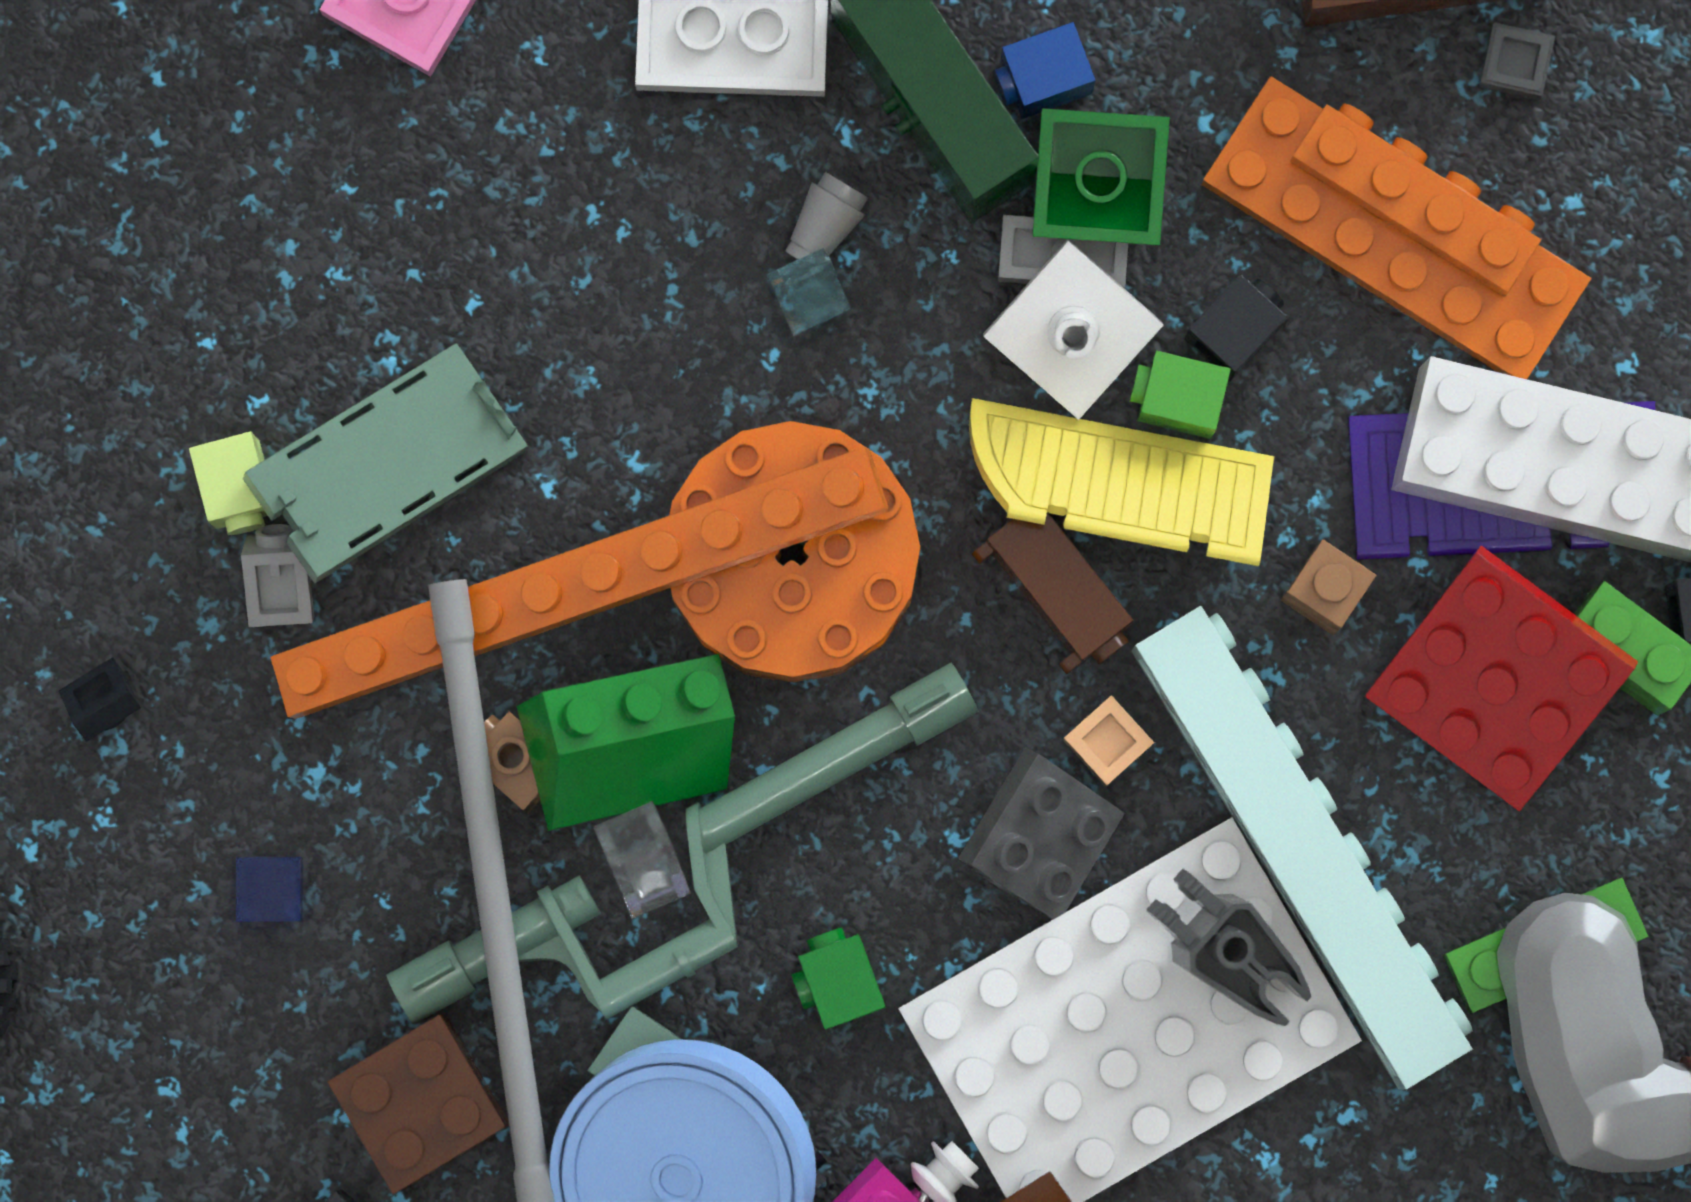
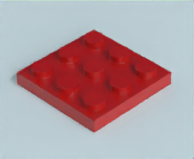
[1365,546,1638,812]

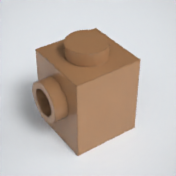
[484,711,540,814]

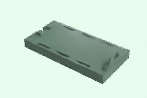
[243,343,528,584]

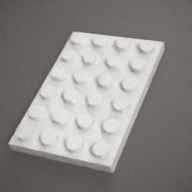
[898,817,1362,1202]

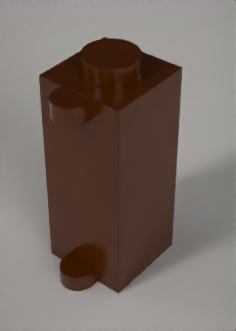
[971,512,1133,675]

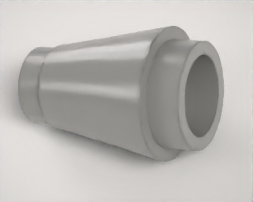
[785,172,868,271]

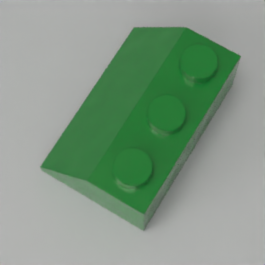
[516,654,735,831]

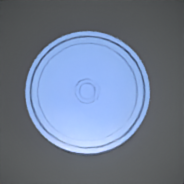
[549,1040,816,1202]

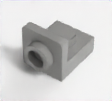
[241,524,314,627]

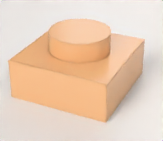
[1063,695,1154,787]

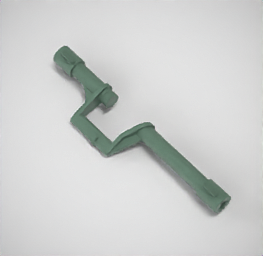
[386,662,979,1025]

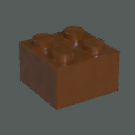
[327,1014,509,1194]

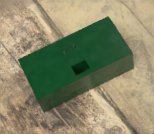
[831,0,1039,224]

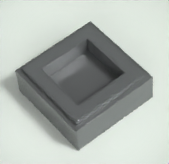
[1478,22,1555,101]

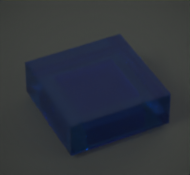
[236,857,303,923]

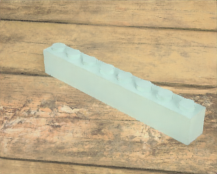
[1131,606,1473,1090]

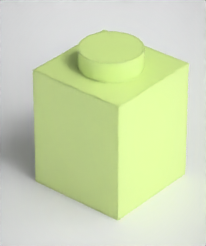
[189,431,268,535]

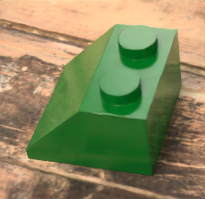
[1033,108,1170,245]

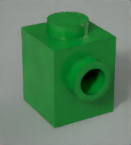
[791,927,886,1030]

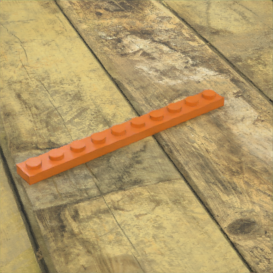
[270,447,889,719]

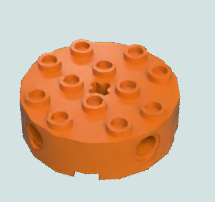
[669,421,920,683]

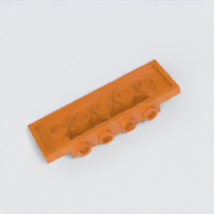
[1201,76,1592,379]

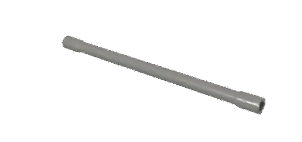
[428,579,555,1202]

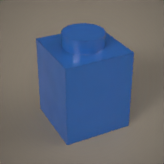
[994,22,1096,119]

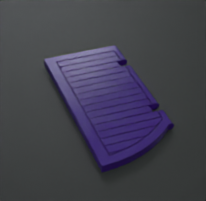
[1348,401,1655,560]

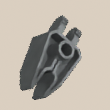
[1146,869,1311,1026]

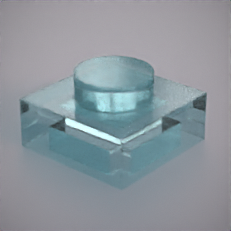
[766,248,851,336]

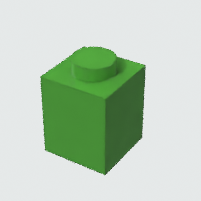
[1130,350,1231,439]

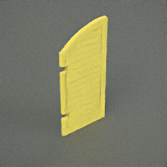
[969,398,1274,566]

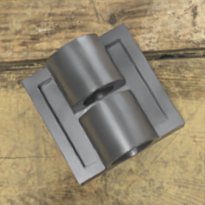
[958,748,1125,919]

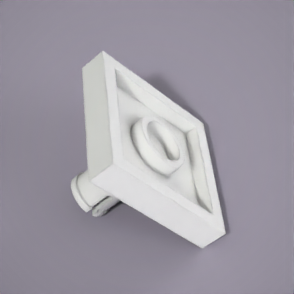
[983,239,1163,420]

